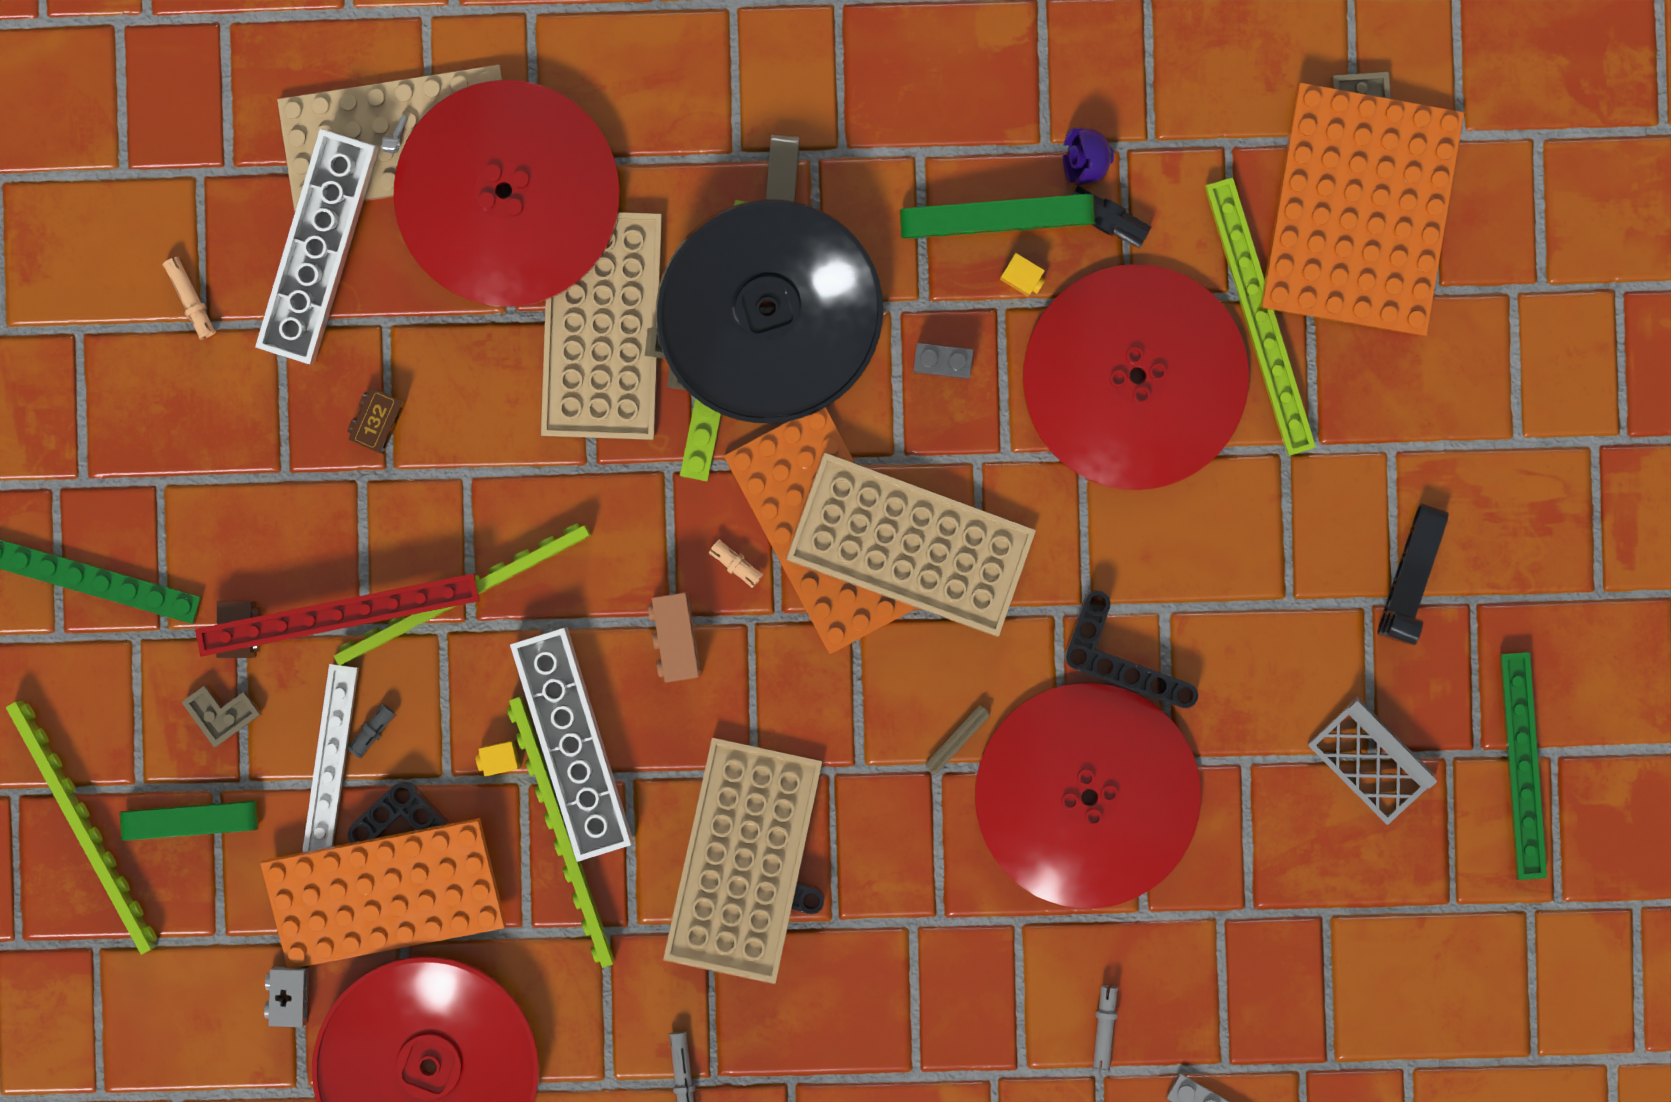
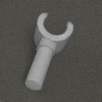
[381,115,408,153]

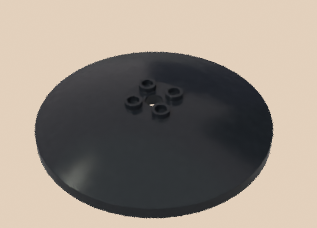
[656,199,883,423]

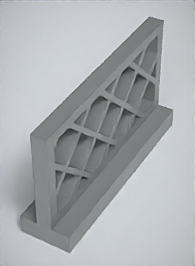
[1308,696,1437,825]

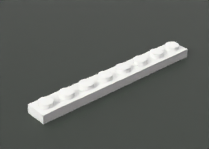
[302,664,359,852]

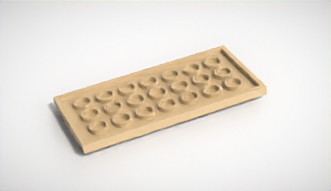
[277,65,503,211]
[541,212,662,440]
[785,453,1036,637]
[663,738,822,984]

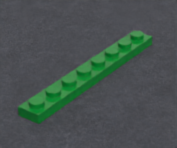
[0,539,202,624]
[1499,652,1547,880]

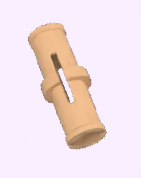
[709,539,764,588]

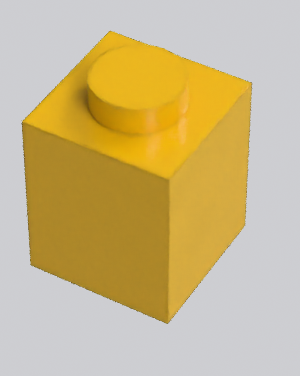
[1000,253,1046,297]
[476,740,521,776]

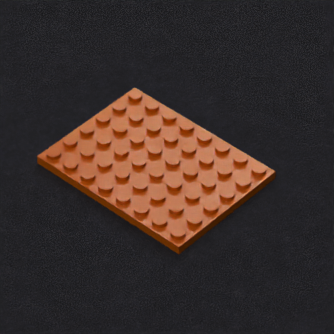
[1260,83,1464,336]

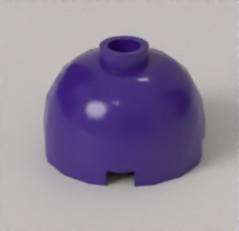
[1063,128,1114,185]

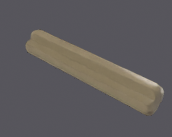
[925,705,990,774]

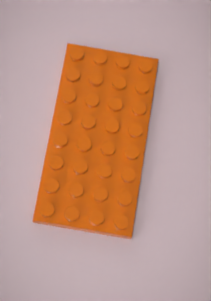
[724,407,917,655]
[260,818,506,968]

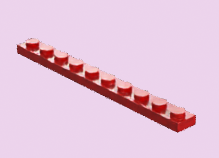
[195,573,480,657]

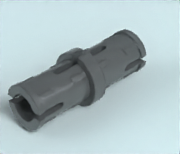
[347,703,397,759]

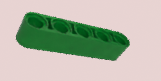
[119,801,259,841]

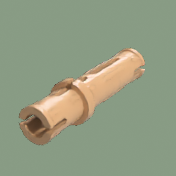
[162,257,216,340]

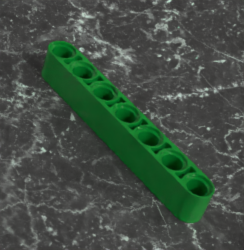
[899,194,1095,239]

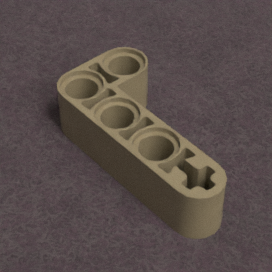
[766,134,800,202]

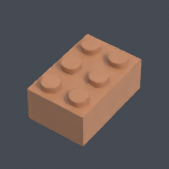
[648,592,702,683]

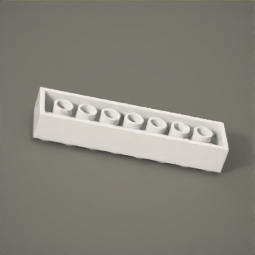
[255,129,380,364]
[510,627,634,862]

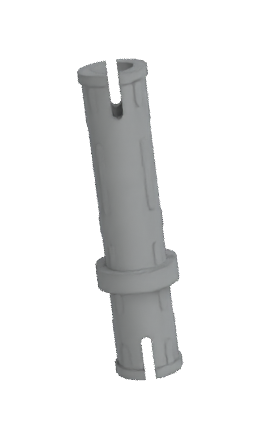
[1092,985,1118,1073]
[669,1031,696,1102]

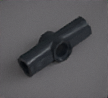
[1073,186,1152,249]

